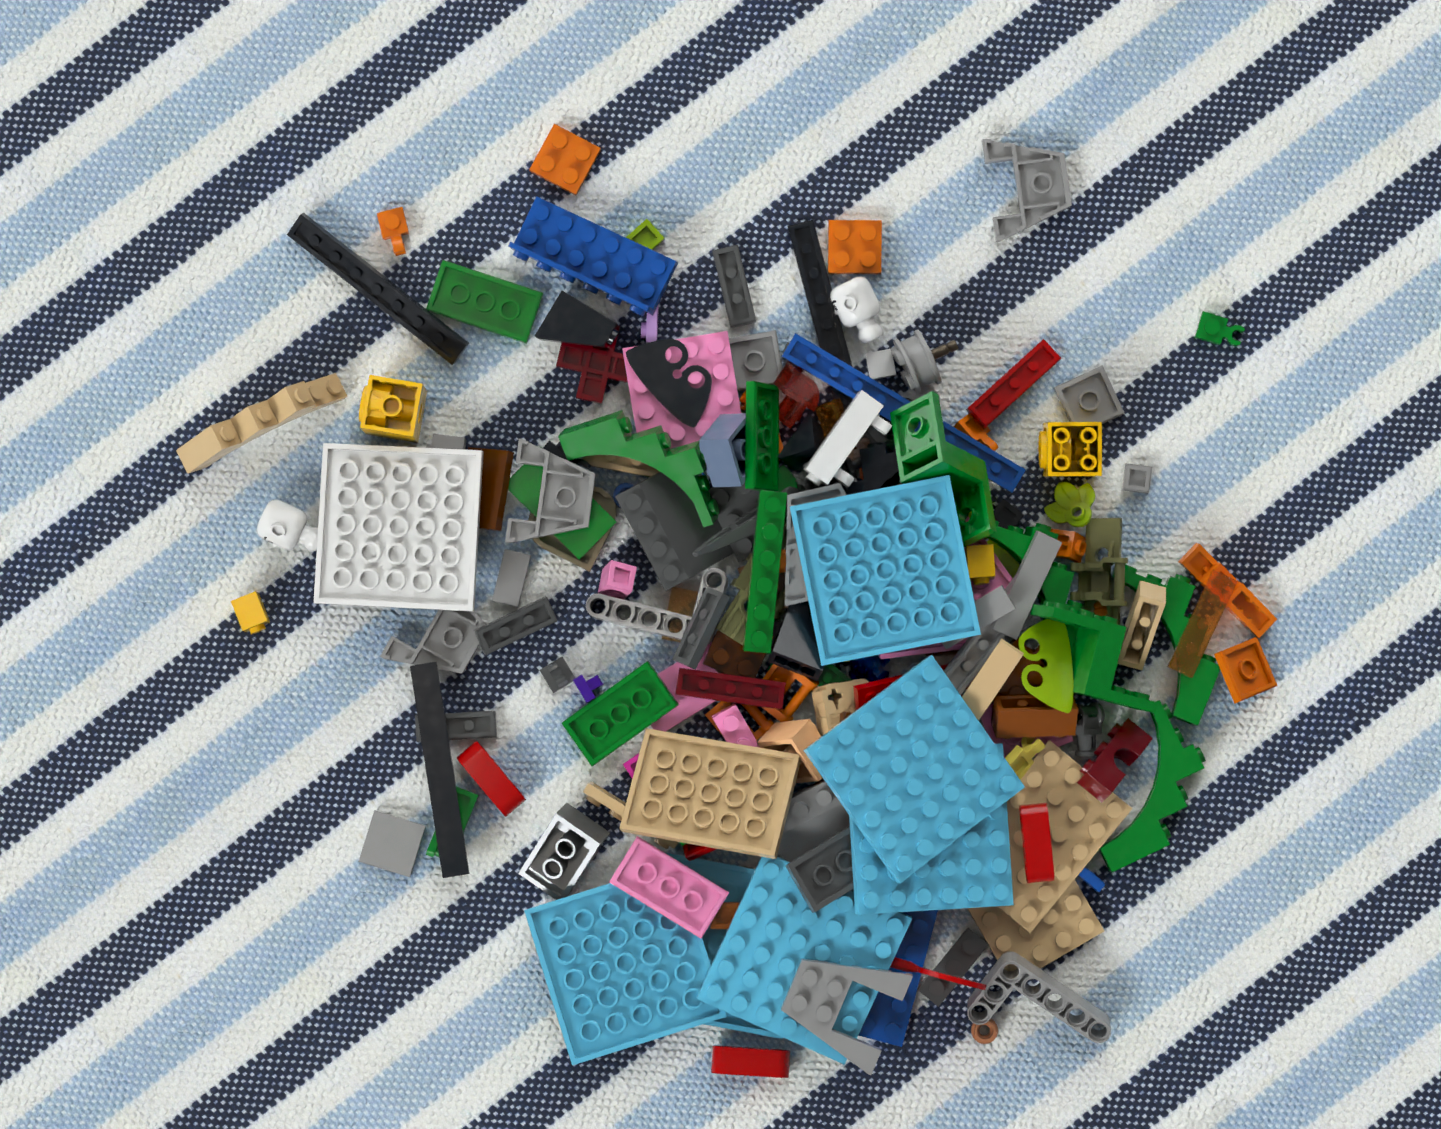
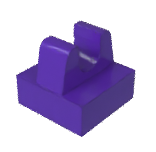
[573,675,604,704]

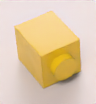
[965,544,996,585]
[231,591,270,635]

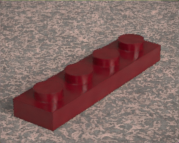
[676,668,786,710]

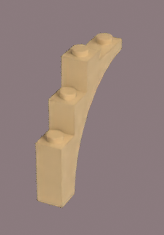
[176,373,348,474]

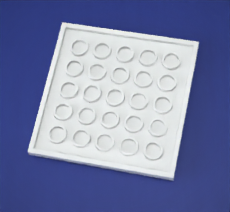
[314,443,483,612]

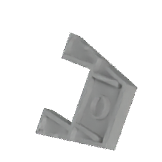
[785,483,846,606]
[781,958,913,1075]

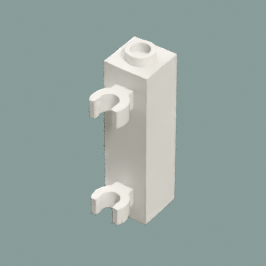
[803,390,892,487]

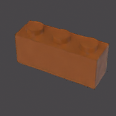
[991,695,1078,739]

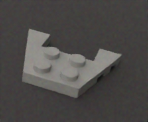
[982,139,1072,242]
[505,439,596,543]
[380,610,486,674]

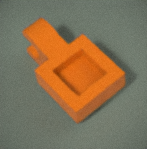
[377,207,409,256]
[953,414,999,451]

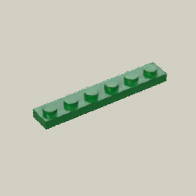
[743,490,787,654]

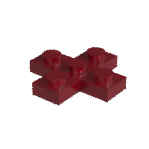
[556,326,628,404]

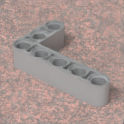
[586,568,728,645]
[967,952,1111,1043]

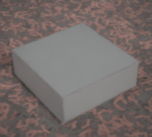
[1122,463,1152,494]

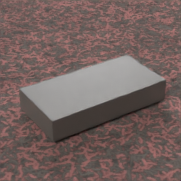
[492,549,531,607]

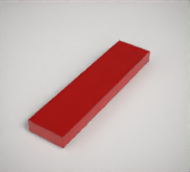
[966,339,1061,429]

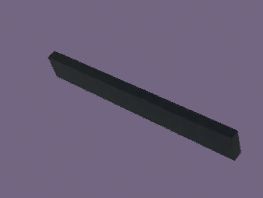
[287,213,469,365]
[787,220,853,419]
[410,662,470,878]

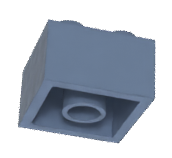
[699,413,746,487]

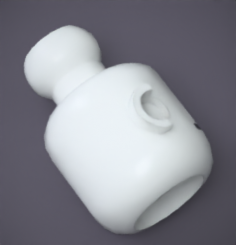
[830,276,883,344]
[256,499,318,551]

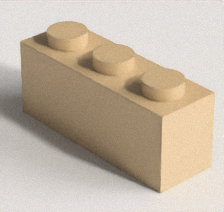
[1117,581,1166,670]

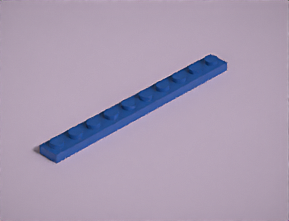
[782,333,1026,493]

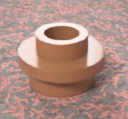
[971,1019,998,1044]

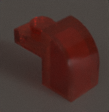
[773,361,819,428]

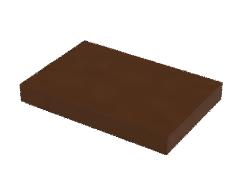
[468,447,514,531]

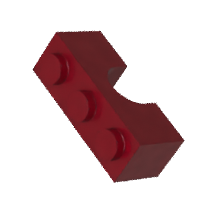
[1077,718,1153,803]

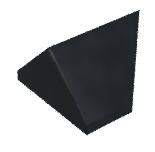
[778,414,827,471]

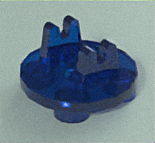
[849,655,891,682]

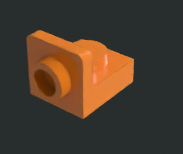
[1051,529,1086,563]

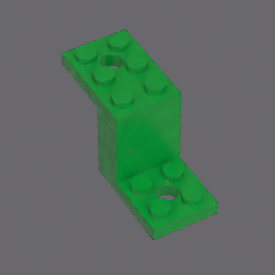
[890,391,997,547]
[1031,601,1158,713]

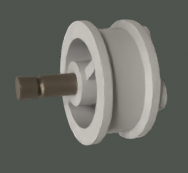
[890,330,959,394]

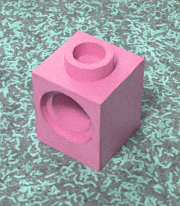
[598,560,637,600]

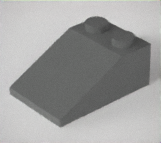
[518,803,610,900]

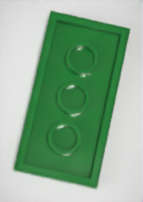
[426,260,543,344]
[745,381,779,492]
[508,447,617,560]
[562,661,679,766]

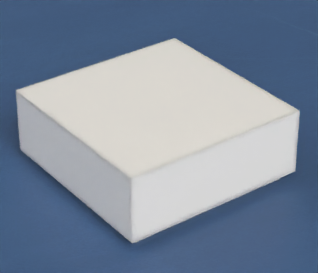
[865,349,896,380]

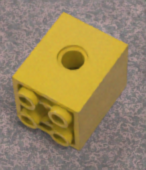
[359,375,427,443]
[1038,422,1102,477]

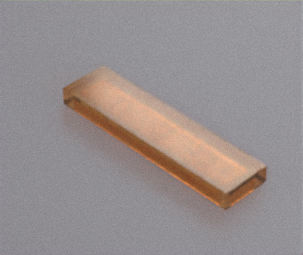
[1167,570,1238,678]

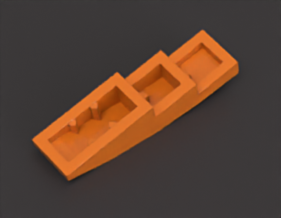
[1178,543,1277,638]

